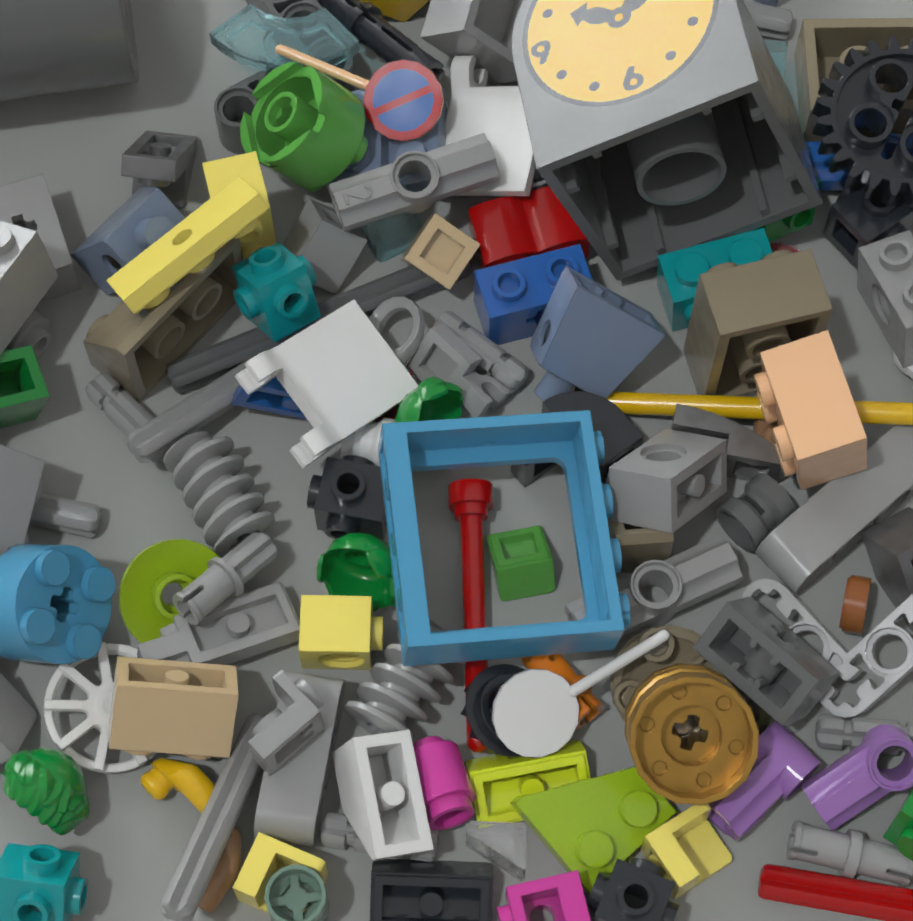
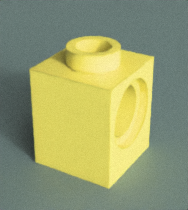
[298,595,384,670]

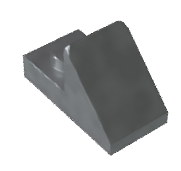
[121,130,198,210]

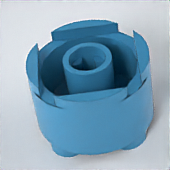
[0,544,116,664]

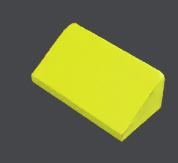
[465,740,590,829]

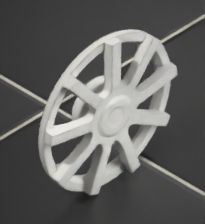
[44,642,158,773]

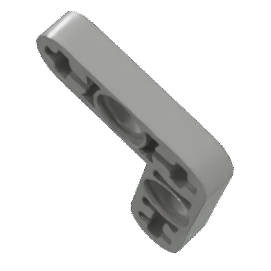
[741,578,913,718]

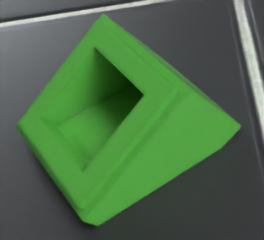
[486,525,556,601]

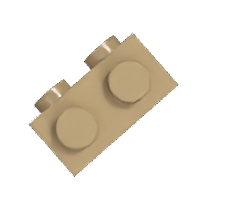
[109,656,239,760]

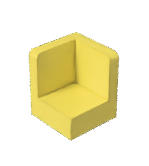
[640,804,732,900]
[233,832,329,914]

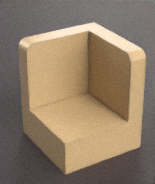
[400,213,480,290]

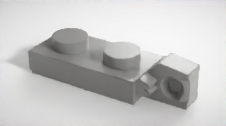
[137,582,300,665]

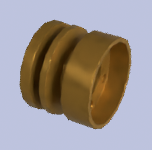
[624,663,759,805]

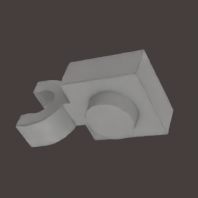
[406,322,511,417]

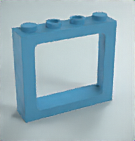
[378,410,631,667]

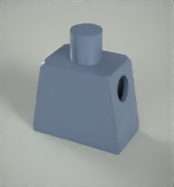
[70,186,185,295]
[530,266,665,401]

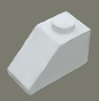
[332,729,434,861]

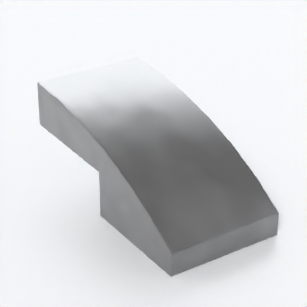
[671,403,781,481]

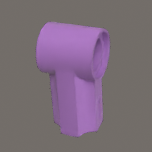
[708,721,821,842]
[801,724,913,831]

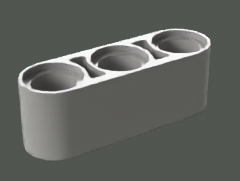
[254,671,345,847]

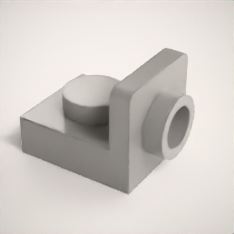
[248,670,324,776]

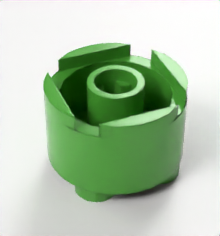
[240,62,368,192]

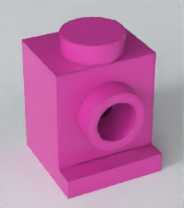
[496,870,591,921]

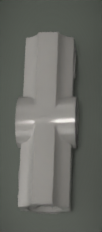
[328,133,500,232]
[565,535,743,653]

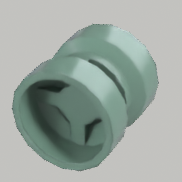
[264,865,329,921]

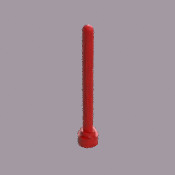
[448,478,494,753]

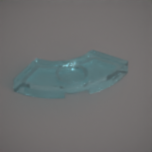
[209,3,360,71]

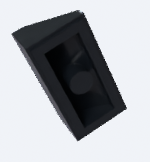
[370,859,493,921]

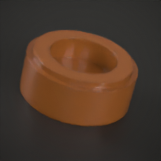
[839,575,872,635]

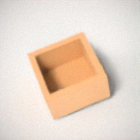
[753,330,867,490]

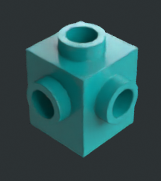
[231,242,321,342]
[0,843,88,921]

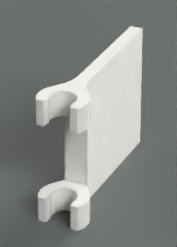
[445,55,536,196]
[235,300,418,469]

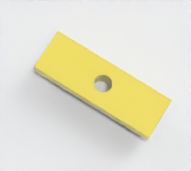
[106,176,269,314]

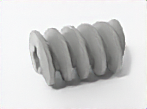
[163,431,275,558]
[344,619,466,739]

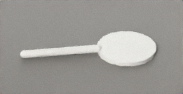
[492,630,670,757]

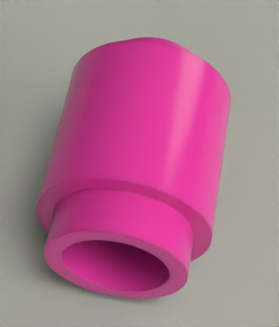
[413,736,476,831]

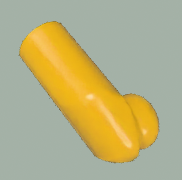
[140,757,215,814]

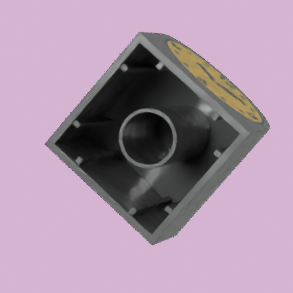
[512,0,823,281]

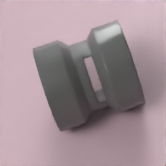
[715,473,796,552]

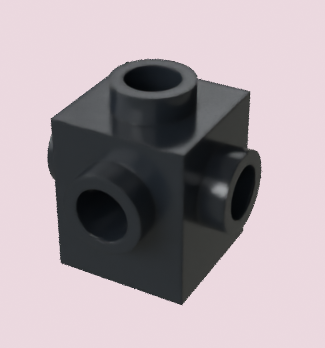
[823,181,913,270]
[307,455,387,541]
[587,858,680,921]

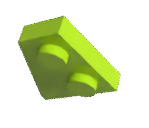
[510,766,676,893]

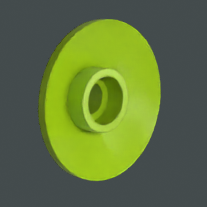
[119,539,232,643]

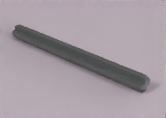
[166,260,472,393]

